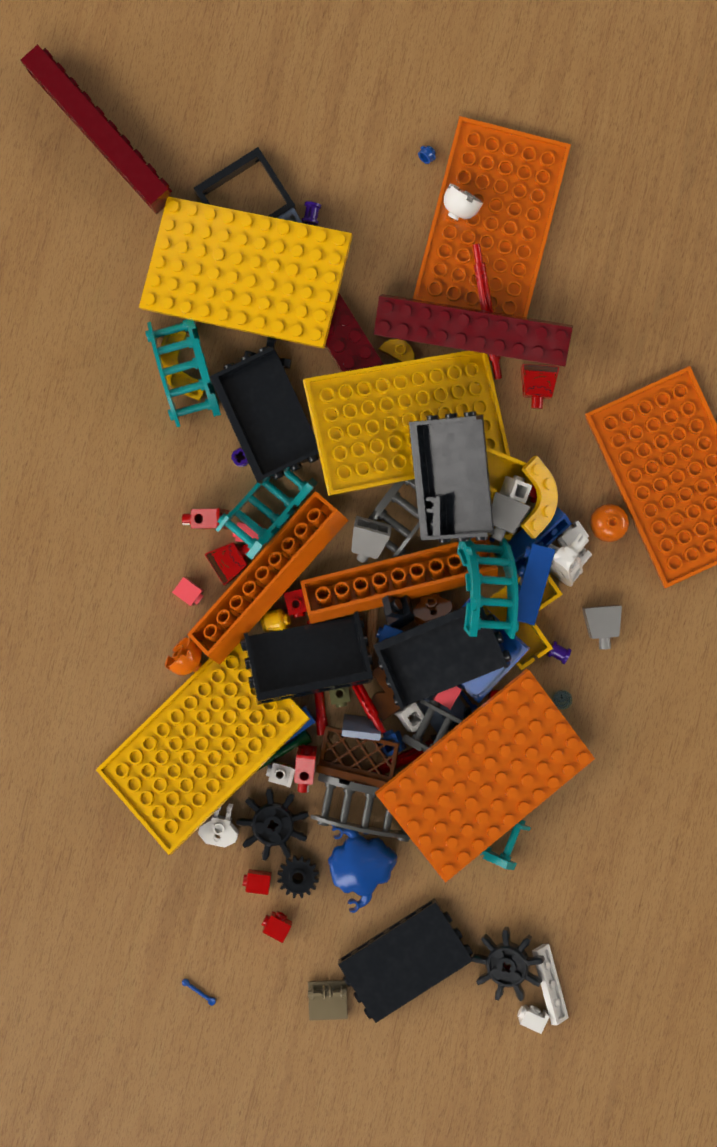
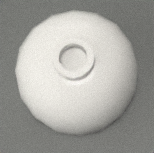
[443,183,483,221]

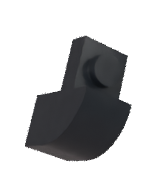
[382,595,415,628]

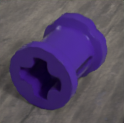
[301,201,322,225]
[231,448,248,467]
[547,641,572,664]

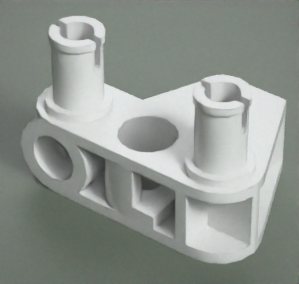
[548,533,592,587]

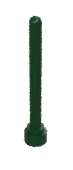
[256,729,313,772]

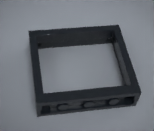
[193,147,296,218]

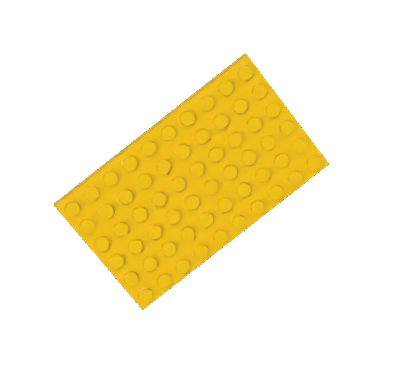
[139,197,353,349]
[303,351,510,496]
[96,643,310,855]

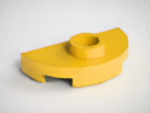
[379,339,415,362]

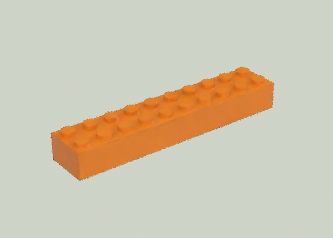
[187,491,349,665]
[300,537,498,624]

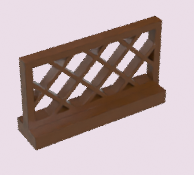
[315,726,400,788]

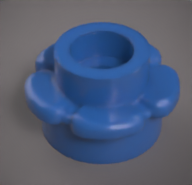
[418,146,436,164]

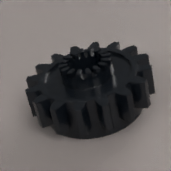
[277,855,319,898]

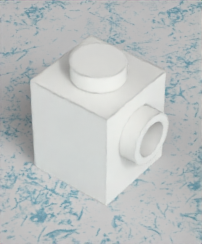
[499,475,532,503]

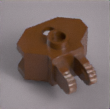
[413,593,453,625]

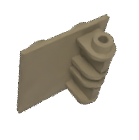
[308,980,348,1020]

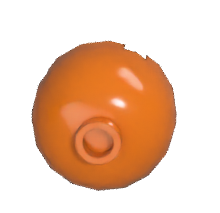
[590,504,629,542]
[165,637,202,676]

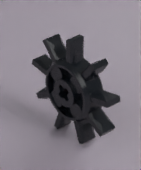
[236,787,309,861]
[472,927,545,1001]

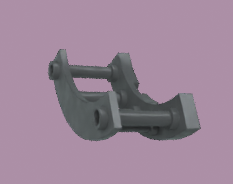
[368,479,420,558]
[401,699,463,752]
[310,773,410,842]

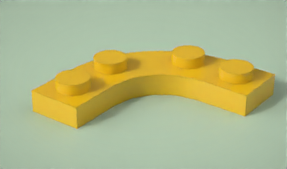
[160,331,205,402]
[520,456,558,539]

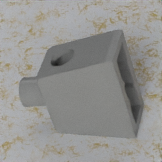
[491,492,531,542]
[351,516,392,563]
[582,605,622,649]

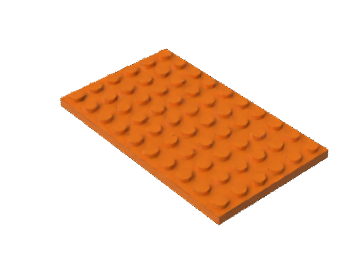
[413,116,571,318]
[585,366,717,588]
[375,669,595,883]

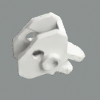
[198,803,239,848]

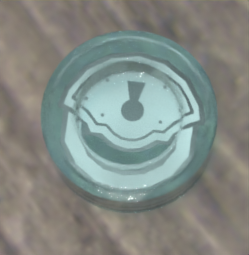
[552,690,572,709]

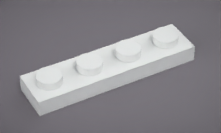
[532,944,569,1025]

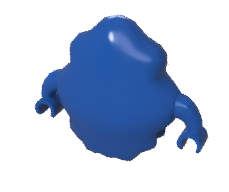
[328,826,397,913]

